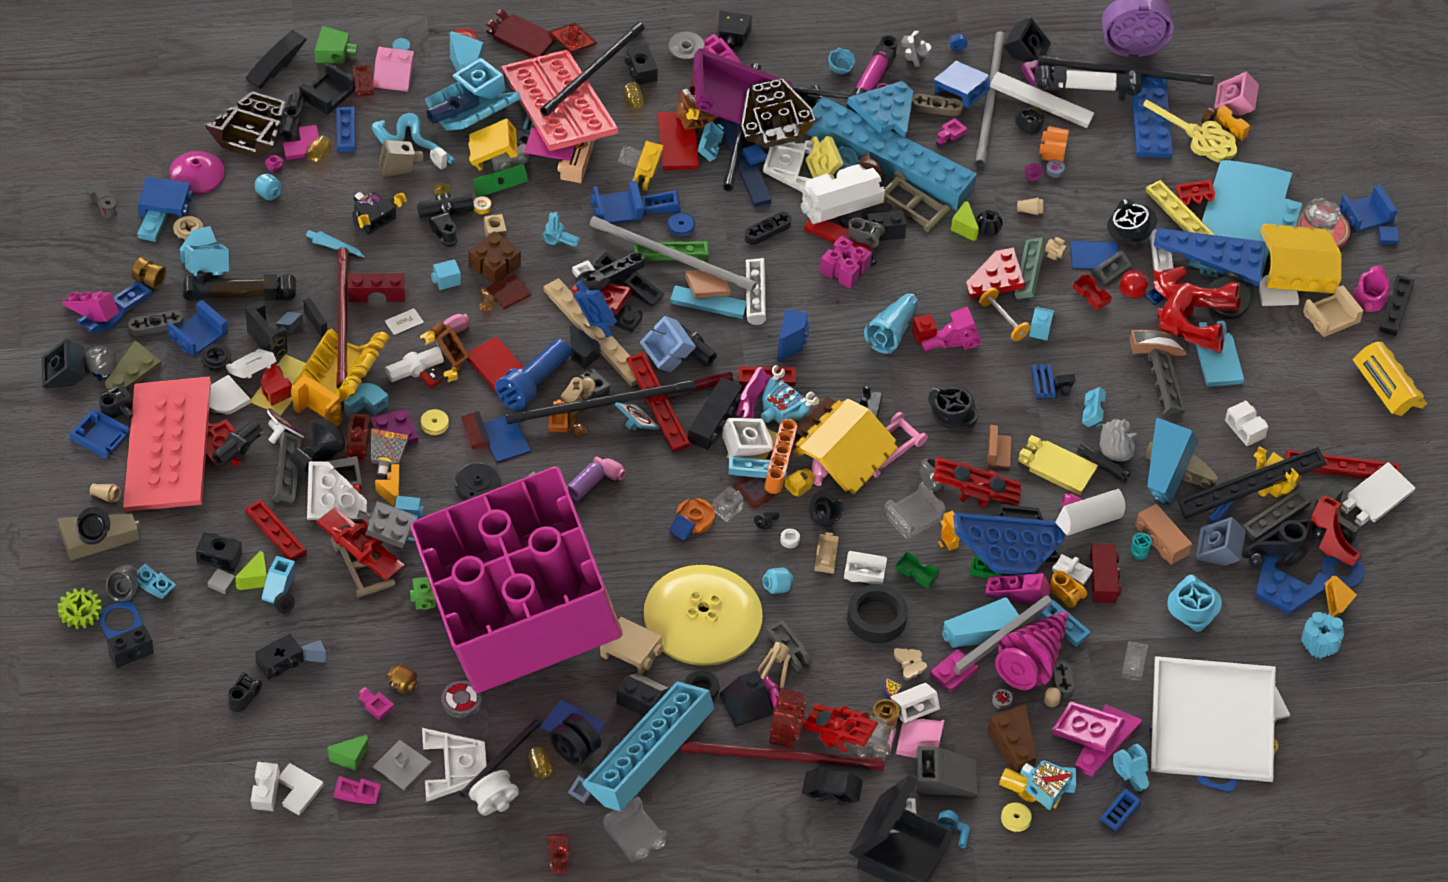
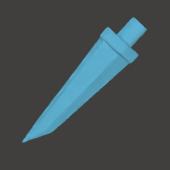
[306,230,364,257]

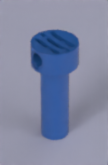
[495,339,571,411]

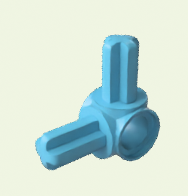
[542,212,580,247]

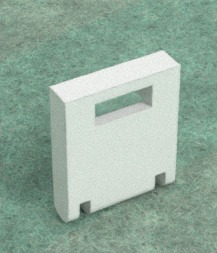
[226,349,277,378]

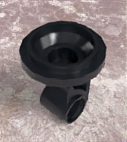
[290,418,345,472]

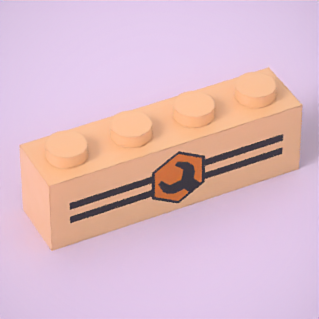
[558,139,596,183]

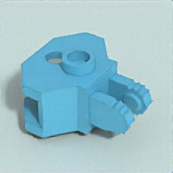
[1113,744,1149,792]

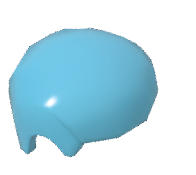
[828,48,855,75]
[838,146,859,171]

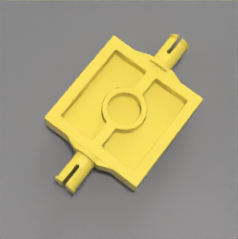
[805,136,844,179]

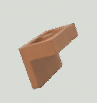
[987,425,1011,469]

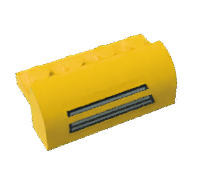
[1352,342,1427,416]

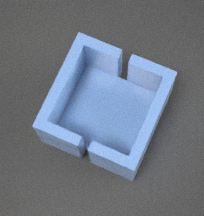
[640,316,696,372]

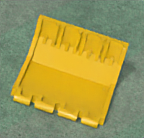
[1260,223,1341,294]
[792,399,898,494]

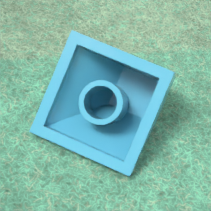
[450,31,484,72]
[453,58,506,99]

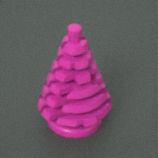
[995,611,1069,690]

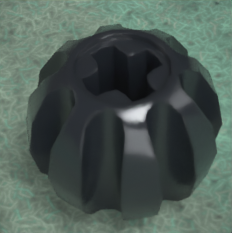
[976,209,1003,237]

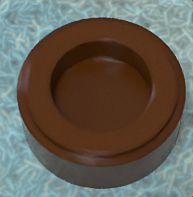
[1201,107,1216,123]

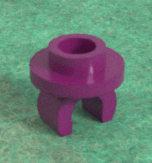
[1025,163,1043,181]

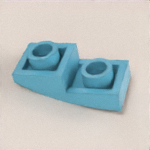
[137,564,176,599]

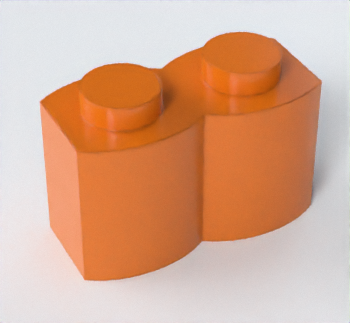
[1039,126,1069,163]

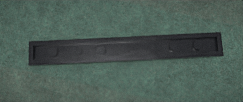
[1178,447,1326,519]

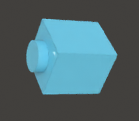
[431,259,461,290]

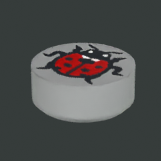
[992,689,1013,710]

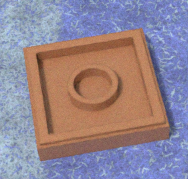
[685,270,731,299]

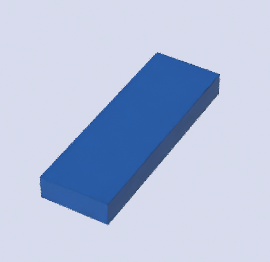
[336,107,355,152]

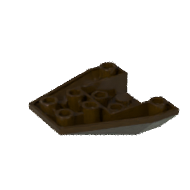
[742,79,816,148]

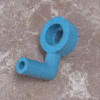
[937,810,970,848]

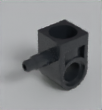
[99,384,133,419]

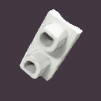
[1052,554,1093,586]

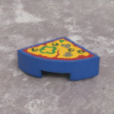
[883,676,904,700]

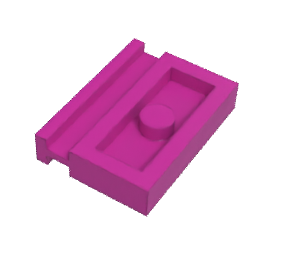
[930,649,979,693]

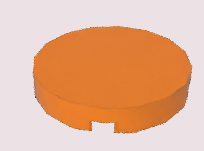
[676,498,715,533]

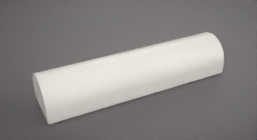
[746,258,766,325]

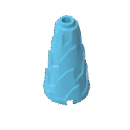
[864,294,919,354]

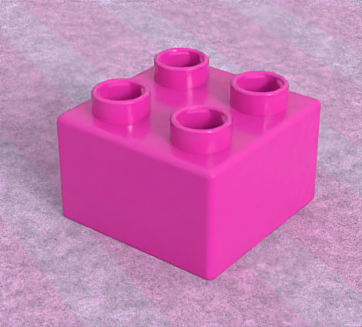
[410,467,623,693]

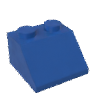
[777,309,810,362]

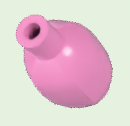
[444,313,471,334]
[593,456,626,481]
[811,458,828,486]

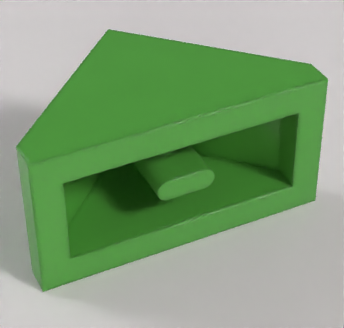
[328,735,368,771]

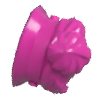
[1352,265,1390,312]

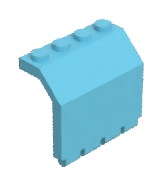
[425,82,521,131]

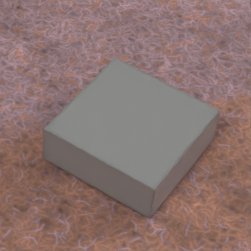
[208,569,235,594]

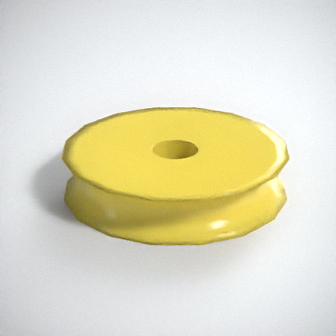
[420,409,449,435]
[1001,803,1032,832]

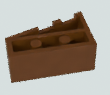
[987,704,1036,773]

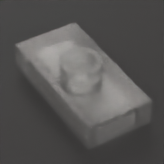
[1121,641,1148,681]

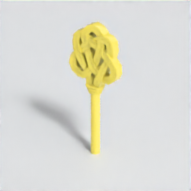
[1143,99,1237,162]

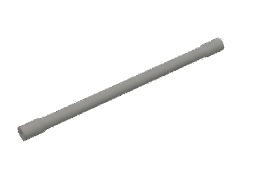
[975,32,1006,167]
[590,216,757,292]

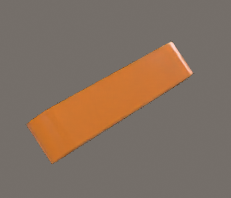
[765,419,797,494]

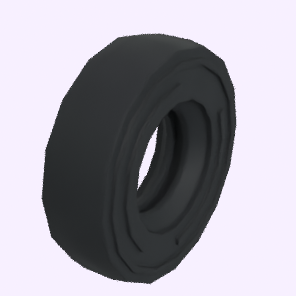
[684,670,720,701]

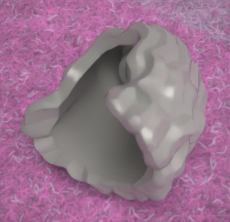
[1100,419,1137,462]

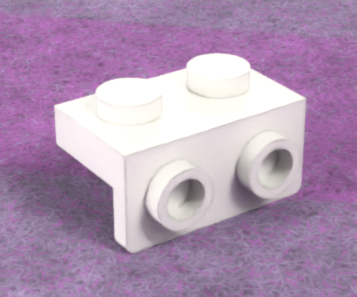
[844,551,887,585]

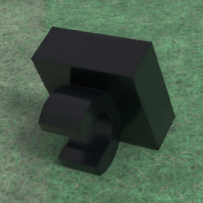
[1053,374,1076,396]

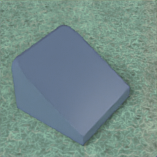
[276,312,302,334]
[302,640,327,663]
[568,775,592,803]

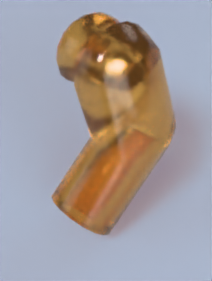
[568,412,587,436]

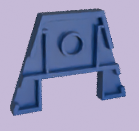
[1255,555,1330,615]

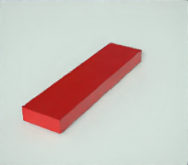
[804,219,874,251]
[245,499,307,561]

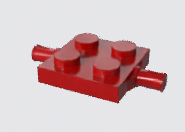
[206,419,241,467]

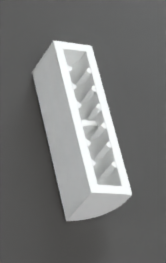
[1055,489,1125,536]

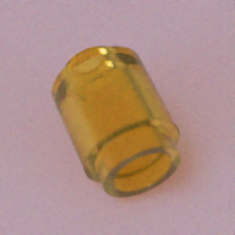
[622,82,644,109]
[306,135,332,162]
[528,747,553,779]

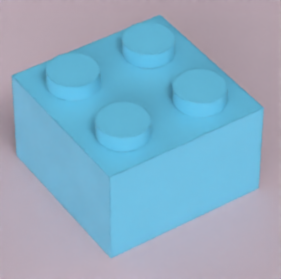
[185,244,229,276]

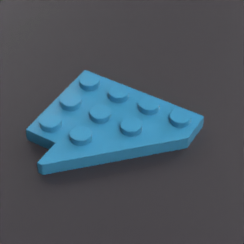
[847,81,913,138]

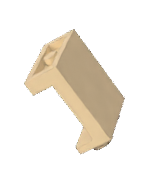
[1303,285,1363,337]
[600,617,663,675]

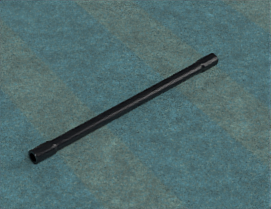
[540,22,644,117]
[1037,55,1214,85]
[723,63,761,192]
[505,379,695,424]

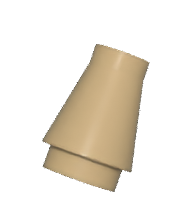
[1017,197,1044,215]
[90,484,121,503]

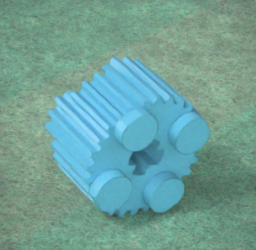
[1301,612,1344,659]

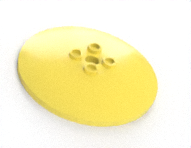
[644,565,763,666]

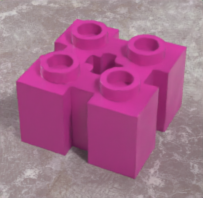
[820,236,872,289]

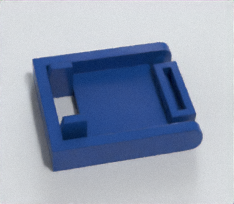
[70,408,130,459]

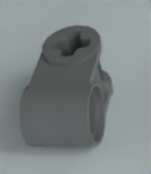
[848,218,885,247]

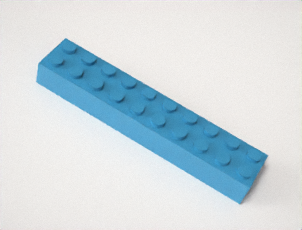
[806,96,977,210]

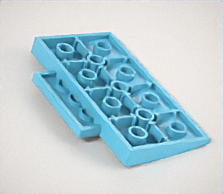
[1188,160,1302,285]

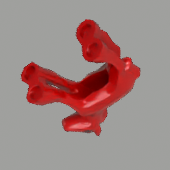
[1153,266,1241,353]

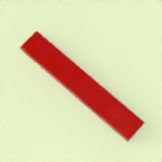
[626,352,691,453]
[1285,450,1400,479]

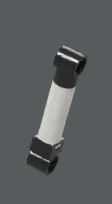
[1036,65,1142,101]

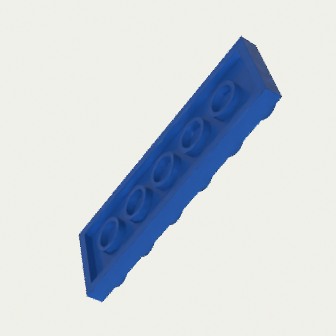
[1131,77,1173,158]

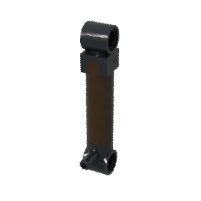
[183,270,296,301]

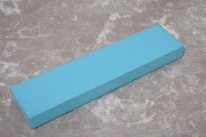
[670,286,747,319]

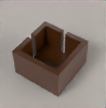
[468,231,521,285]

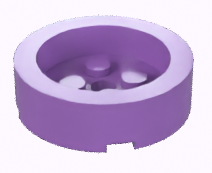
[1101,0,1174,57]

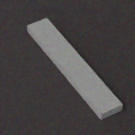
[954,595,1052,676]

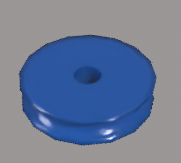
[667,212,695,237]

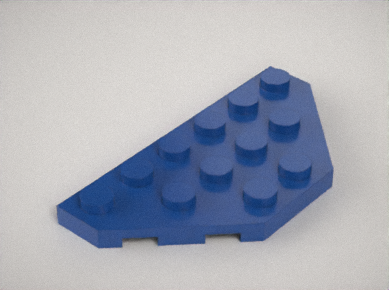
[953,513,1065,575]

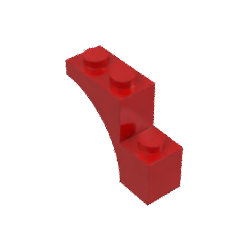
[1310,495,1362,566]

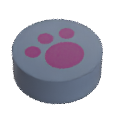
[1046,160,1065,178]

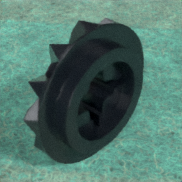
[201,344,231,370]

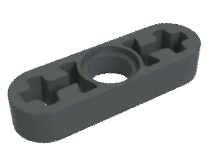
[128,310,183,337]

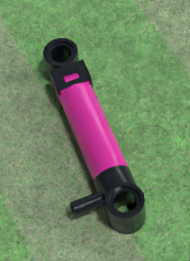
[837,35,898,113]

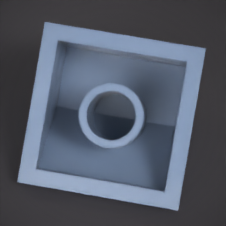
[1196,517,1246,566]

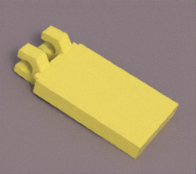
[1018,435,1098,496]

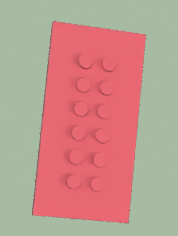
[501,49,618,151]
[123,376,211,512]

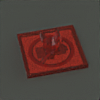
[548,22,597,53]

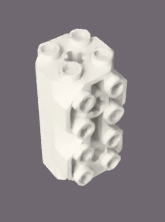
[801,164,885,224]

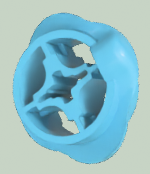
[1167,575,1222,632]

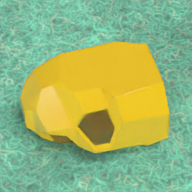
[784,469,815,497]

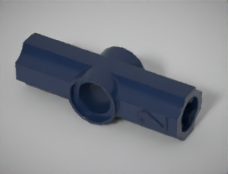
[426,92,480,124]

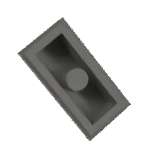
[1091,250,1132,284]

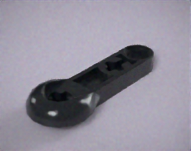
[576,252,645,290]

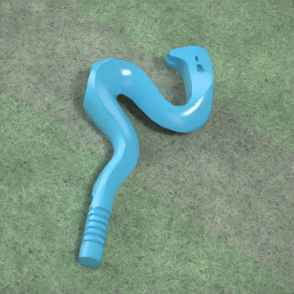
[372,113,455,164]

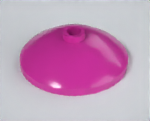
[169,151,225,194]

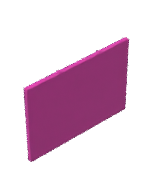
[524,128,575,161]

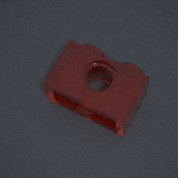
[346,413,370,459]

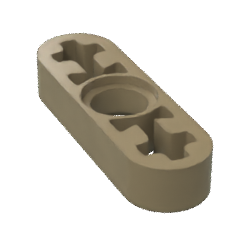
[911,94,963,117]

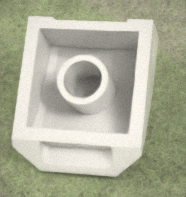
[722,418,774,457]

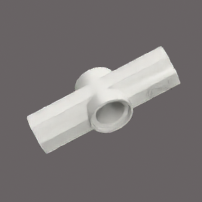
[385,347,444,382]

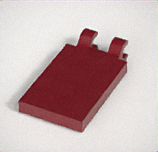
[486,9,557,58]

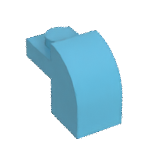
[344,383,389,418]

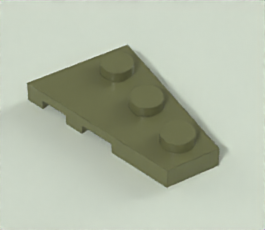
[105,340,161,391]

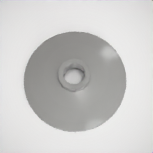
[669,32,704,59]

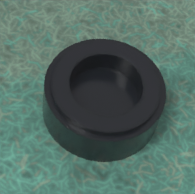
[274,592,295,614]

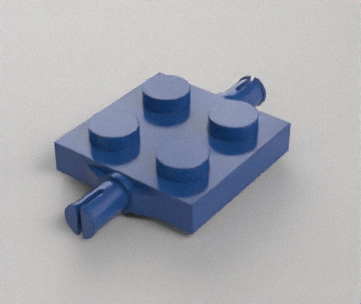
[573,280,617,338]

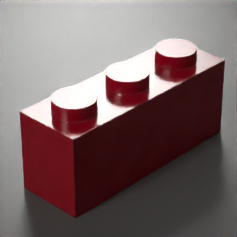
[1089,543,1122,603]

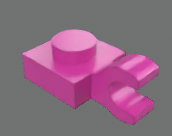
[936,118,967,146]
[359,687,394,721]

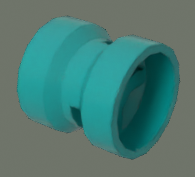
[1130,533,1152,560]

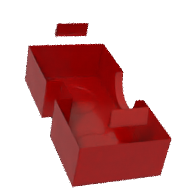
[1073,273,1112,311]

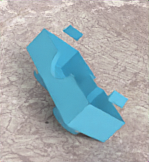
[698,122,724,161]
[1082,387,1106,428]

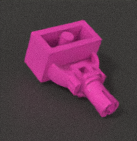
[921,306,982,352]

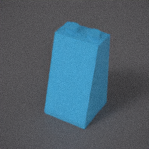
[1147,418,1198,504]

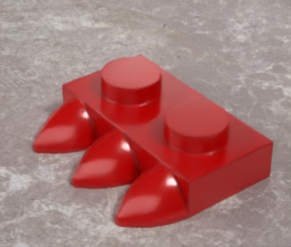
[1176,180,1215,206]

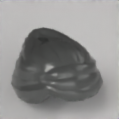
[84,345,117,375]
[919,458,945,492]
[105,564,138,602]

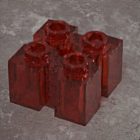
[769,688,807,749]

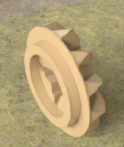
[173,216,203,240]

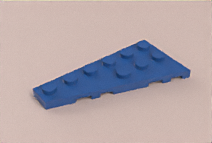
[1154,228,1266,287]

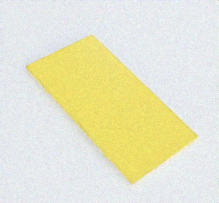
[251,354,306,415]

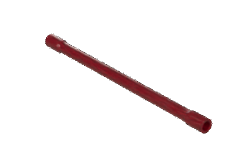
[336,247,349,389]
[681,740,885,771]

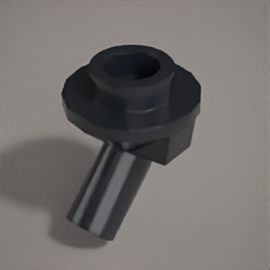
[754,512,780,530]

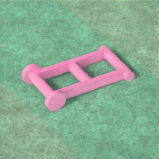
[873,412,928,478]

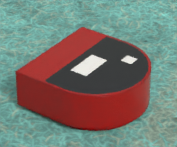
[419,367,442,389]

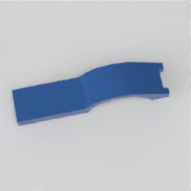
[77,281,152,333]

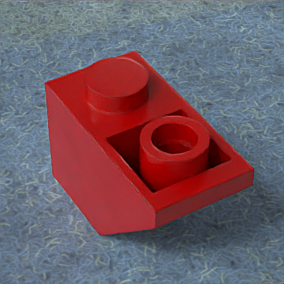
[261,363,292,406]

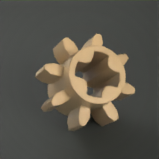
[1045,237,1067,260]

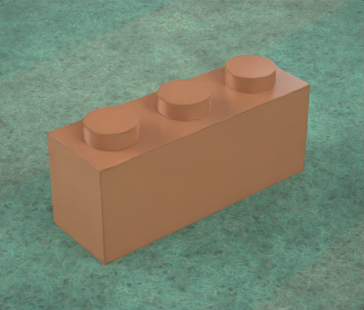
[1135,504,1192,565]

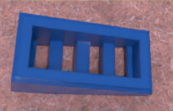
[641,190,681,213]
[1100,788,1141,832]

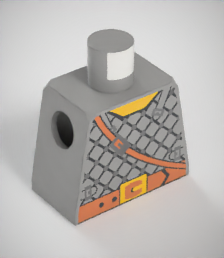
[371,428,409,476]

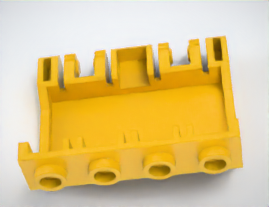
[293,329,389,402]

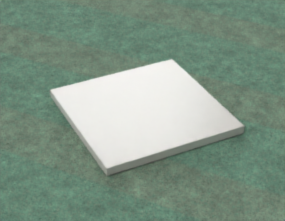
[1150,656,1276,782]

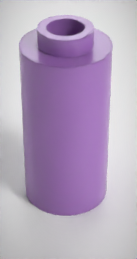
[567,462,605,501]

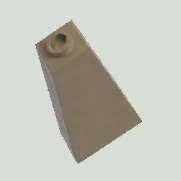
[57,514,141,561]

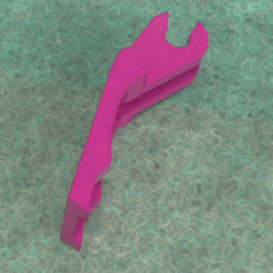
[737,367,771,419]

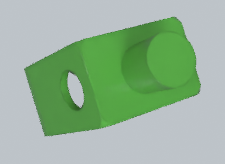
[315,26,358,63]

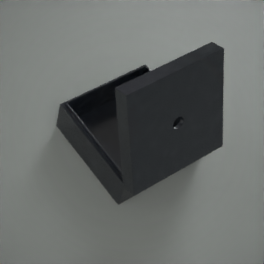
[849,775,952,882]

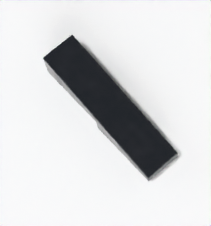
[593,251,664,307]

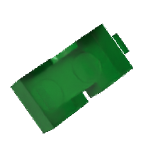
[895,552,940,589]

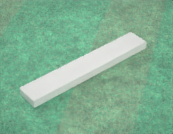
[990,72,1094,128]

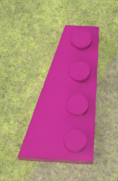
[1074,704,1142,777]

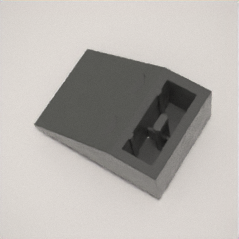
[915,746,978,796]

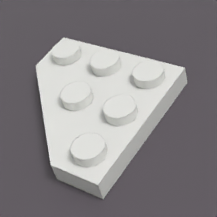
[307,462,367,521]

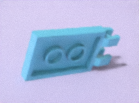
[1195,321,1244,387]

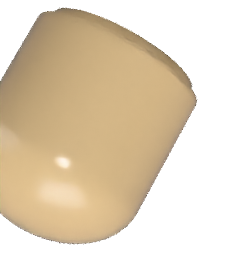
[1044,687,1061,707]

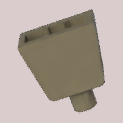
[379,140,423,177]

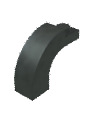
[1314,478,1359,544]

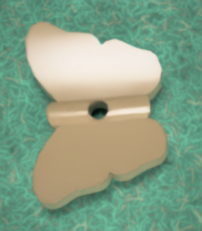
[894,648,927,681]

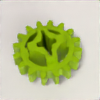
[58,588,102,629]

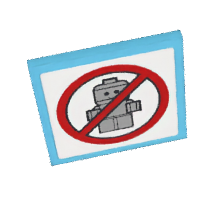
[615,402,660,431]

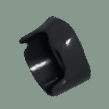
[1015,108,1046,134]

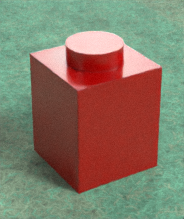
[912,314,937,346]

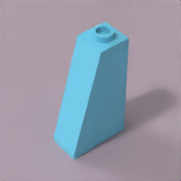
[942,597,1026,648]

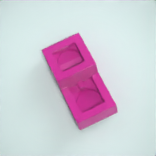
[333,776,380,804]

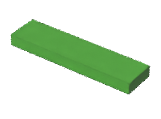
[634,241,709,261]

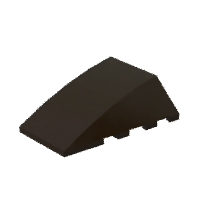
[206,91,285,158]

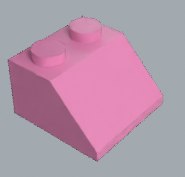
[373,47,414,92]
[1214,72,1259,116]

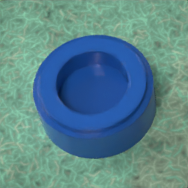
[949,34,968,51]

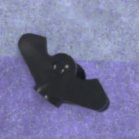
[1242,518,1327,567]

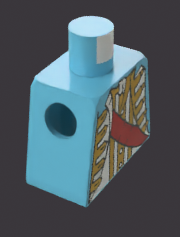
[1020,760,1073,810]

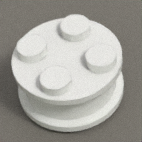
[469,770,519,816]

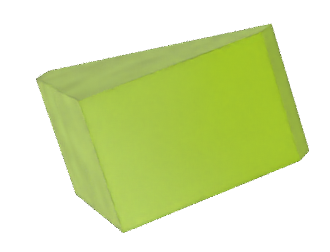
[951,201,979,241]
[235,551,267,590]

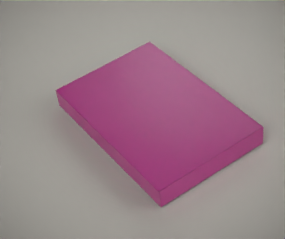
[1052,702,1125,752]

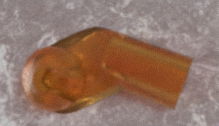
[479,287,495,312]

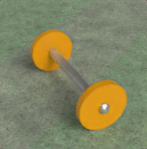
[979,288,1031,341]

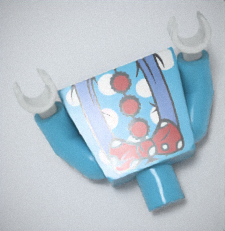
[761,365,819,424]

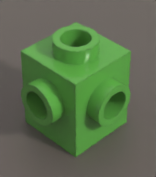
[410,577,436,609]

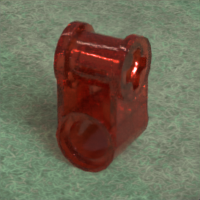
[547,833,569,874]

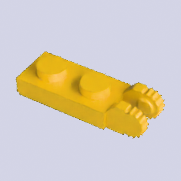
[633,141,664,191]

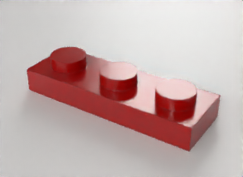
[738,367,796,387]

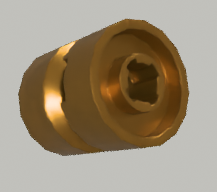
[131,257,167,289]
[872,699,899,736]

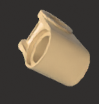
[561,377,595,413]

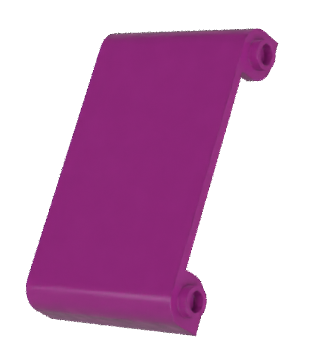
[694,48,792,125]

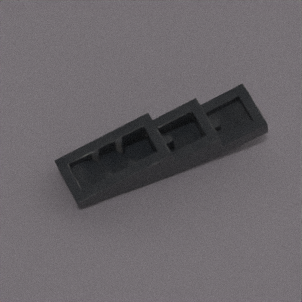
[245,30,307,89]

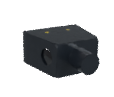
[718,10,753,50]

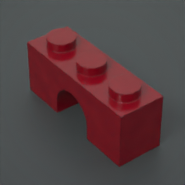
[348,273,405,302]

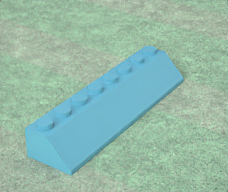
[583,681,715,811]

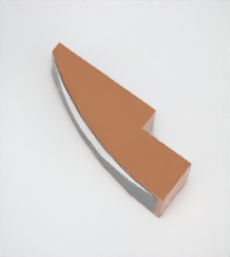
[1129,330,1187,356]

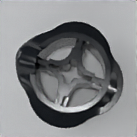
[1107,199,1157,248]
[928,386,978,428]

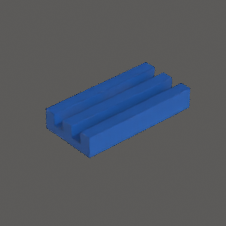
[1031,364,1056,398]

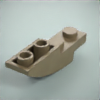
[1145,441,1218,489]

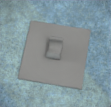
[373,740,431,790]

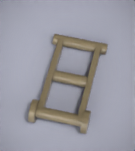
[880,172,950,232]
[331,537,396,598]

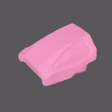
[896,719,944,758]

